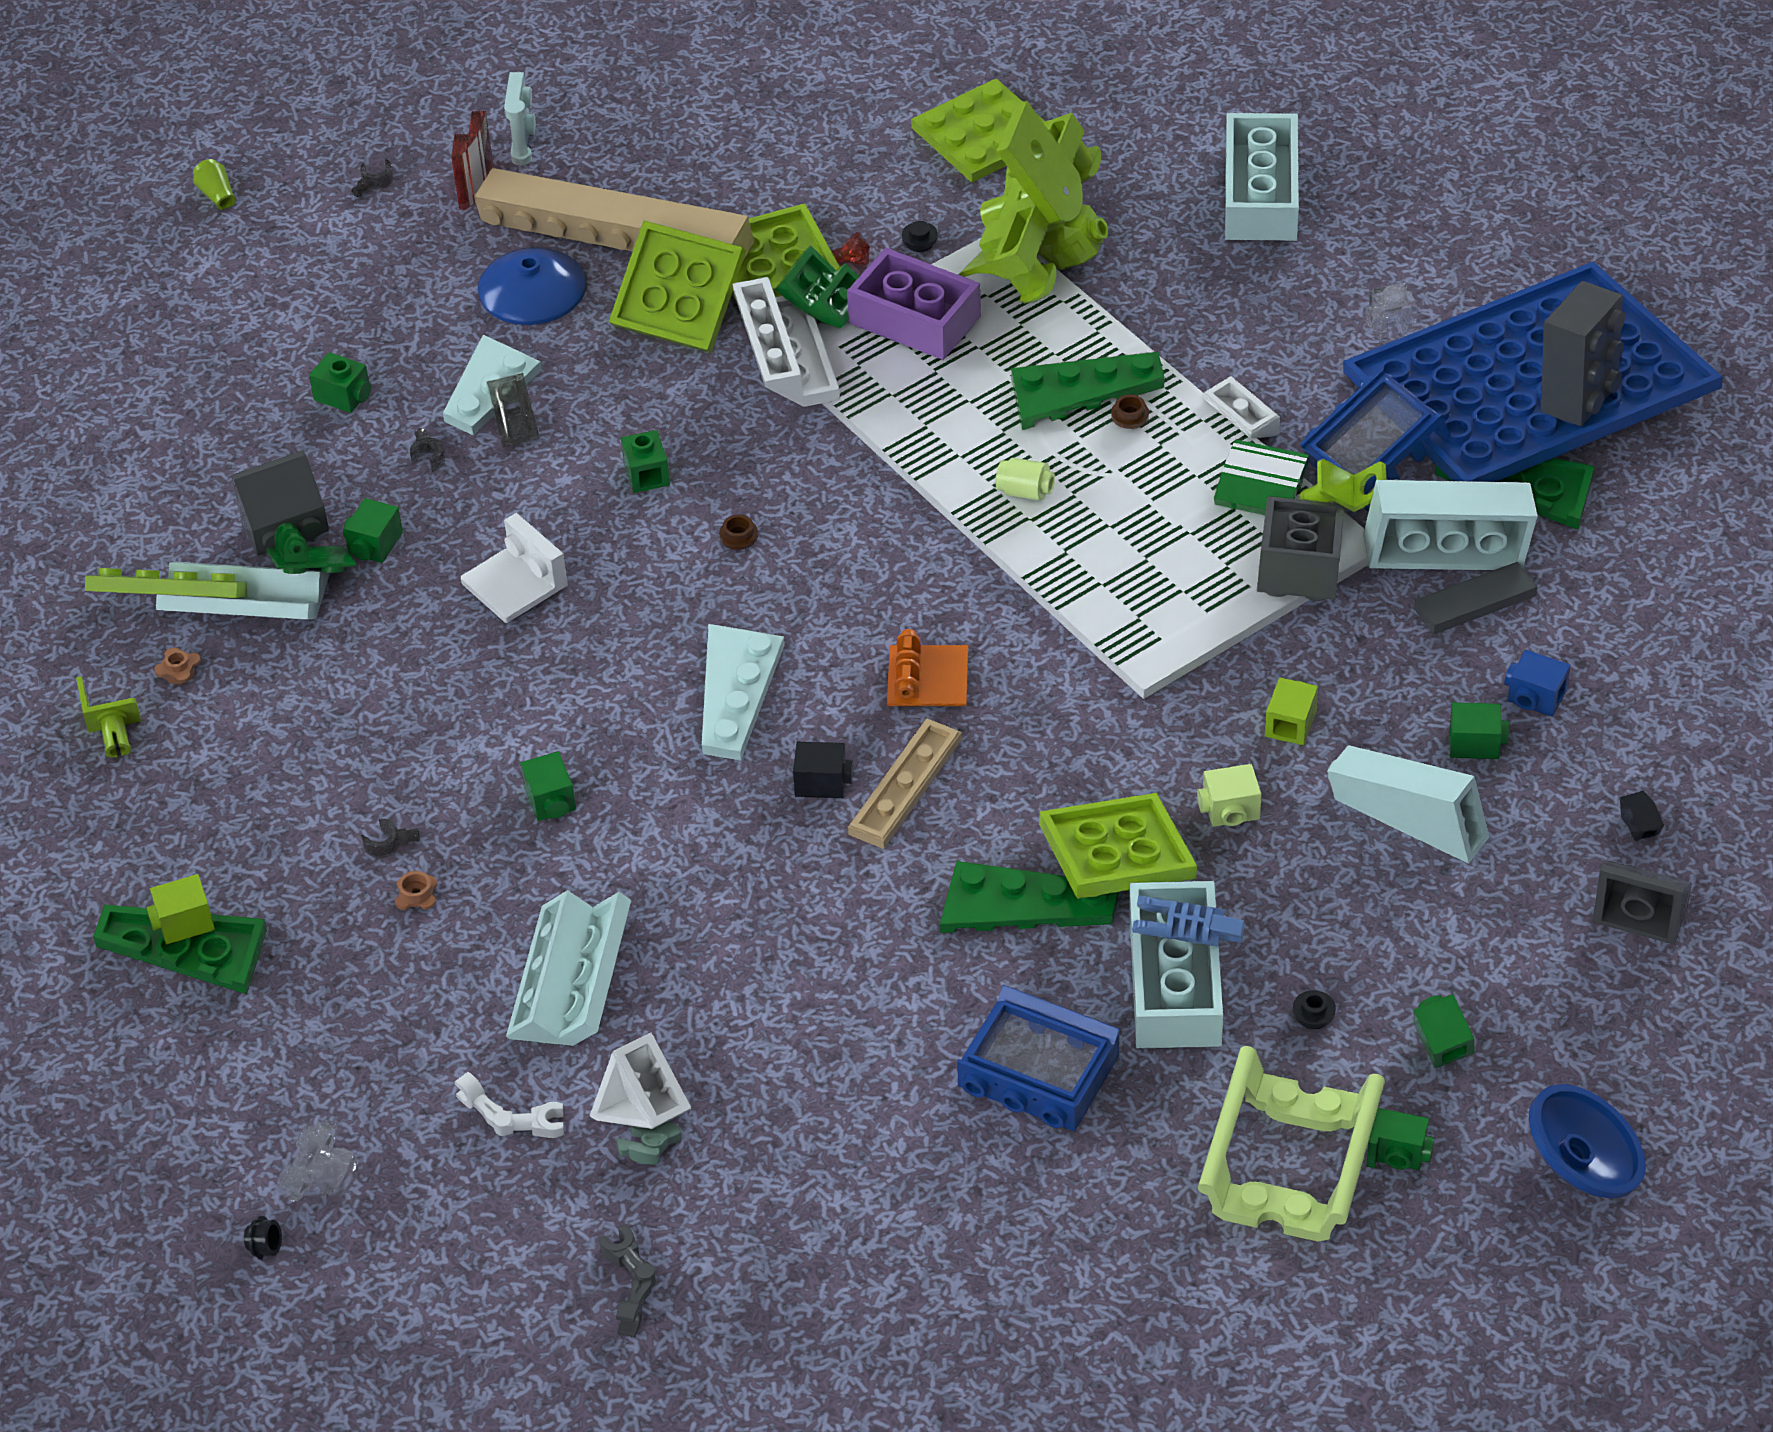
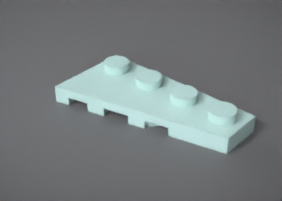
[702,624,784,760]

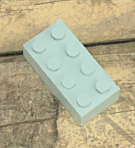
[1225,113,1299,241]
[1363,480,1537,570]
[1130,881,1223,1048]

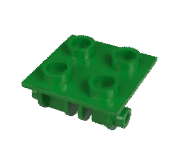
[266,523,355,574]

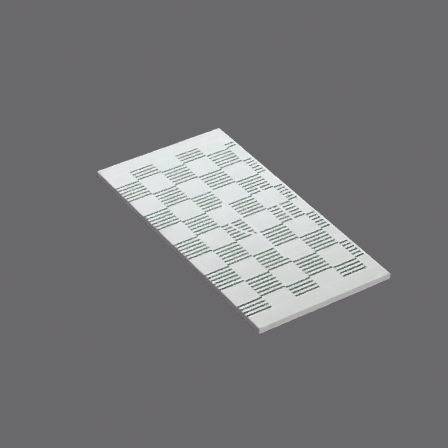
[817,238,1369,699]

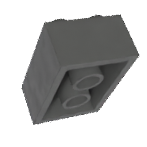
[1541,281,1625,427]

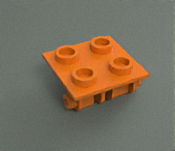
[887,629,968,706]

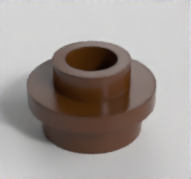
[1111,394,1149,429]
[719,514,758,550]

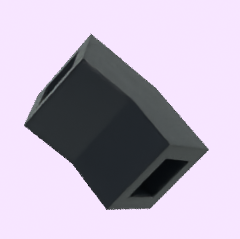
[1620,791,1664,841]

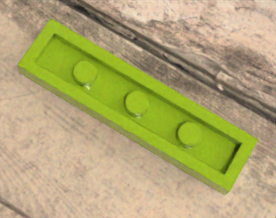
[85,568,247,598]

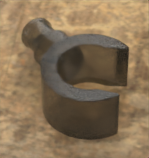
[352,159,393,197]
[410,428,445,472]
[361,819,420,858]

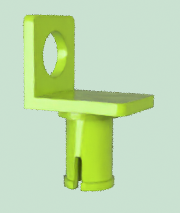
[1300,459,1386,512]
[76,676,141,758]

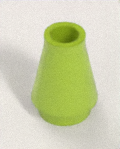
[193,159,236,210]

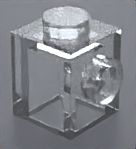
[1365,282,1418,345]

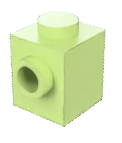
[1197,764,1261,827]

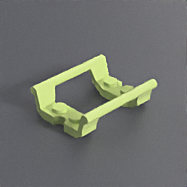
[1198,1046,1385,1242]

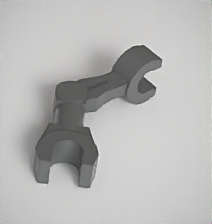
[599,1225,656,1338]

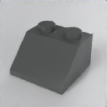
[231,450,329,556]
[1593,861,1692,945]

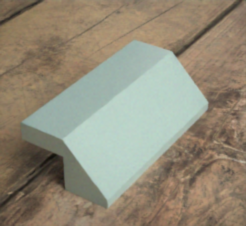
[156,562,329,619]
[506,890,631,1046]

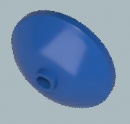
[478,247,586,325]
[1529,1084,1646,1198]

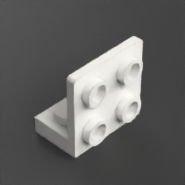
[461,513,568,623]

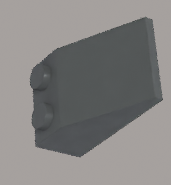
[1257,496,1344,601]

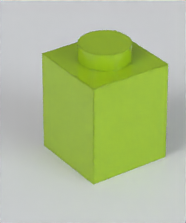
[1265,677,1318,746]
[146,874,215,945]

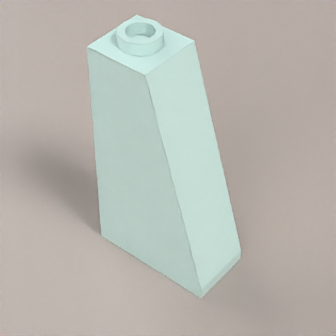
[1327,745,1489,864]

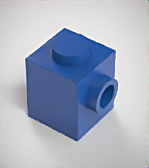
[1504,649,1571,717]

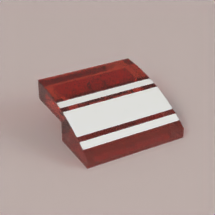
[451,111,493,210]

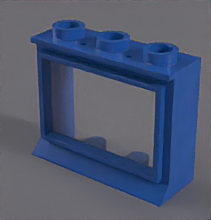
[1300,368,1451,512]
[957,984,1119,1132]

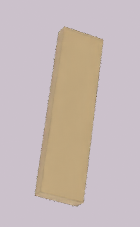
[848,718,962,849]

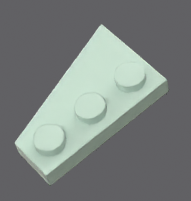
[443,335,542,435]

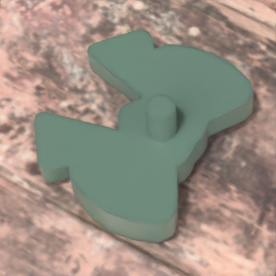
[616,1121,681,1165]

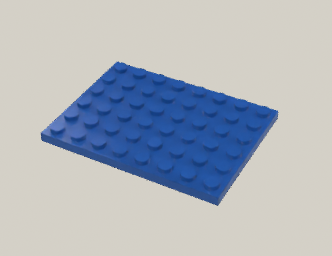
[1343,261,1723,482]

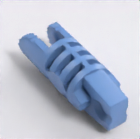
[1132,895,1245,947]

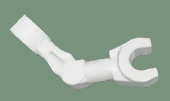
[455,1072,564,1138]

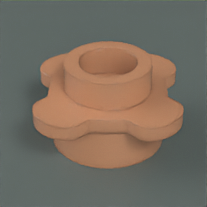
[154,647,201,684]
[395,871,438,910]

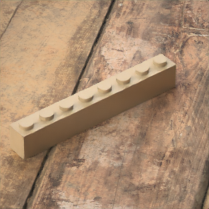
[474,168,754,259]

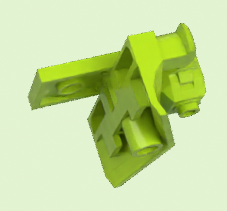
[958,101,1108,304]

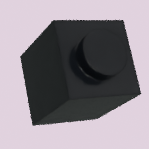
[793,741,853,798]

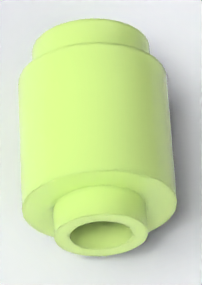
[996,458,1055,501]

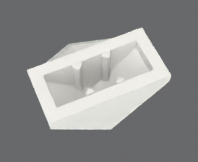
[590,1033,691,1129]

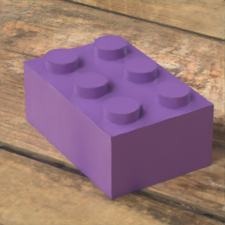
[847,247,981,360]

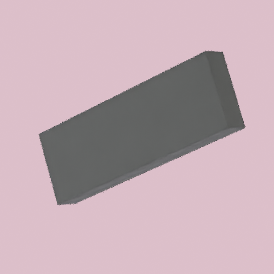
[1414,562,1537,634]

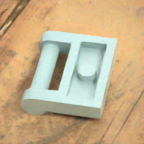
[504,72,536,166]

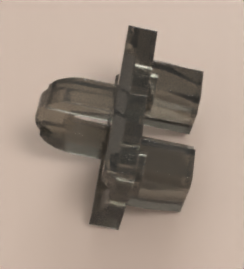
[486,373,540,447]

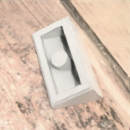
[1202,376,1280,438]

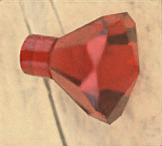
[831,232,870,266]

